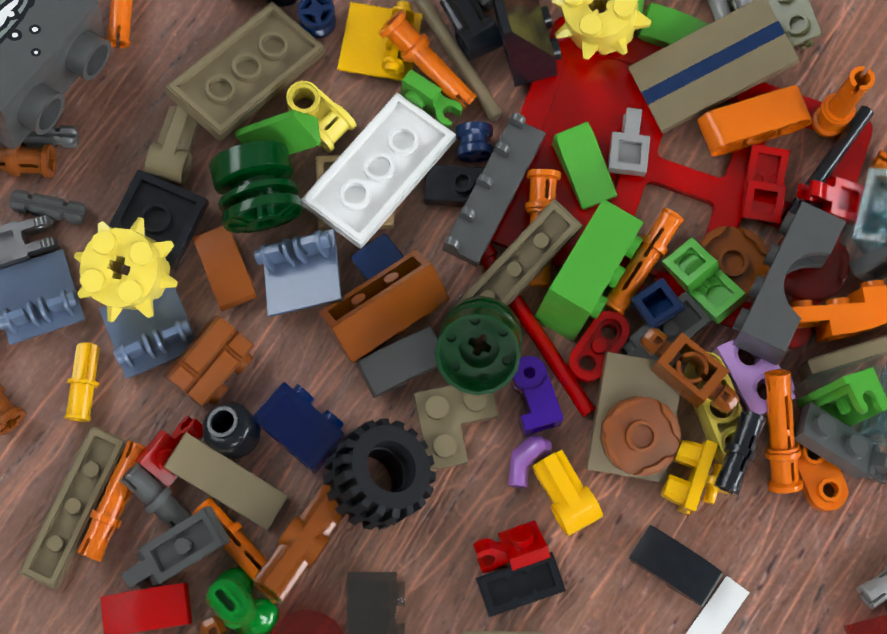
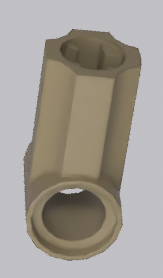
[145,104,200,185]

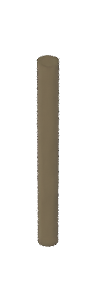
[414,0,503,122]

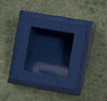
[351,233,404,280]
[630,277,685,328]

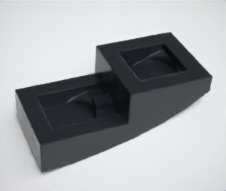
[629,525,723,607]

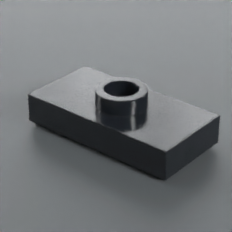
[424,165,484,207]
[476,552,566,618]

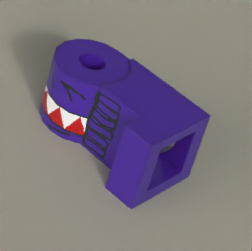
[511,356,564,437]

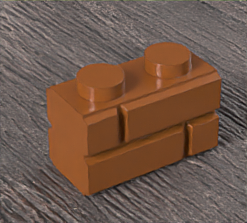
[163,315,254,407]

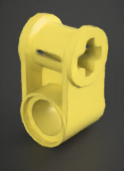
[286,81,357,153]

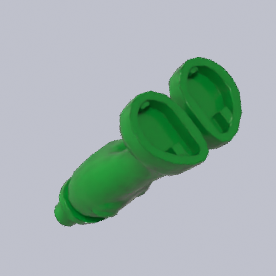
[206,568,279,634]

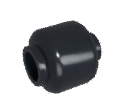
[202,401,261,459]

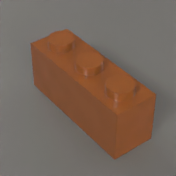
[318,249,450,363]

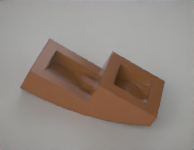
[192,226,257,312]

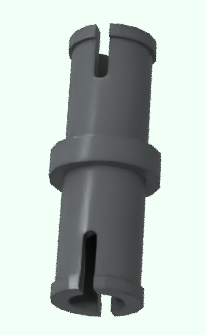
[119,462,193,529]

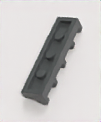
[443,112,546,267]

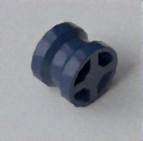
[298,0,336,39]
[456,121,494,163]

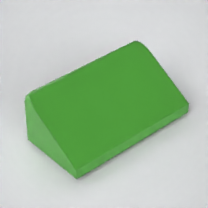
[235,110,320,155]

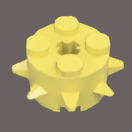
[551,0,651,60]
[74,217,178,322]

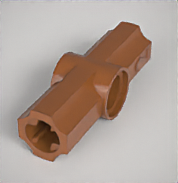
[253,484,346,604]

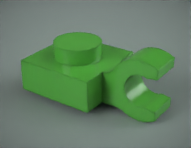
[401,69,463,130]

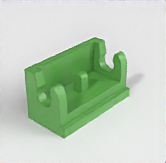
[796,367,887,427]

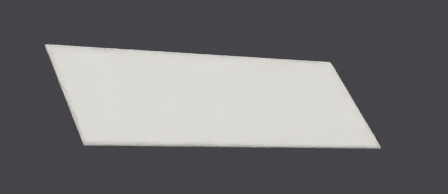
[686,576,749,634]

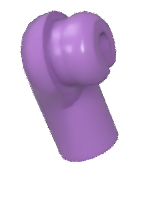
[508,435,553,488]

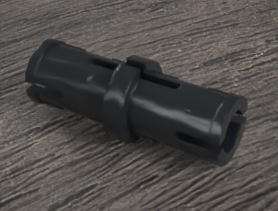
[714,410,767,495]

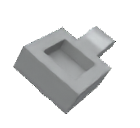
[607,108,650,177]

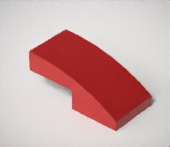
[741,144,790,224]
[100,583,193,634]

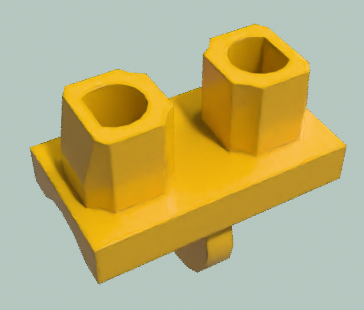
[660,439,730,515]

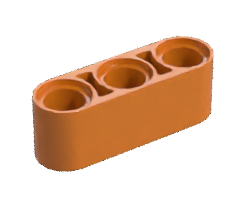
[697,85,813,157]

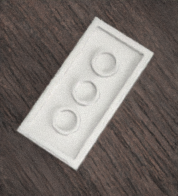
[301,93,456,249]

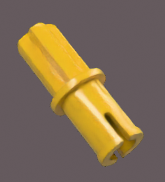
[64,342,100,422]

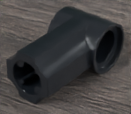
[440,0,503,62]

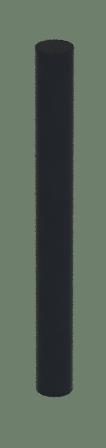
[781,105,874,224]

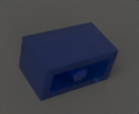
[252,382,345,474]

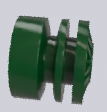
[209,140,304,233]
[435,296,523,395]

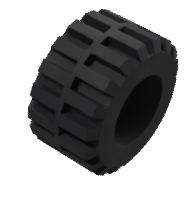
[323,418,436,530]

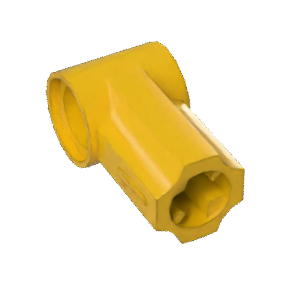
[532,450,603,536]

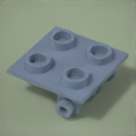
[254,229,342,317]
[0,249,85,345]
[99,287,195,379]

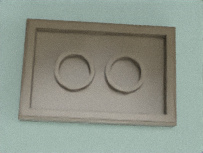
[585,352,685,483]

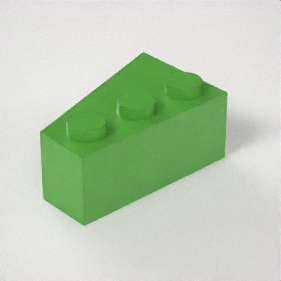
[535,199,644,342]

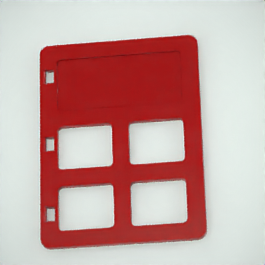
[491,16,873,349]

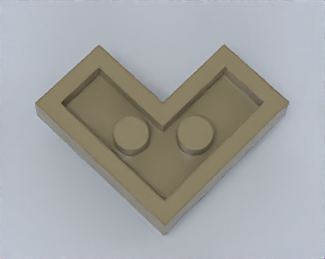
[414,386,499,471]

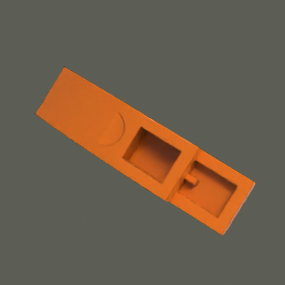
[789,280,887,343]

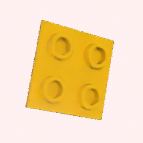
[337,1,423,81]

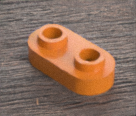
[795,441,848,512]

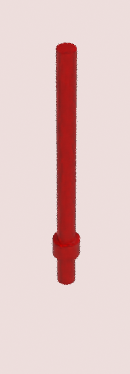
[478,242,595,418]

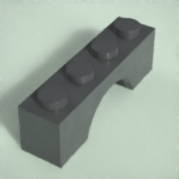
[732,201,846,365]

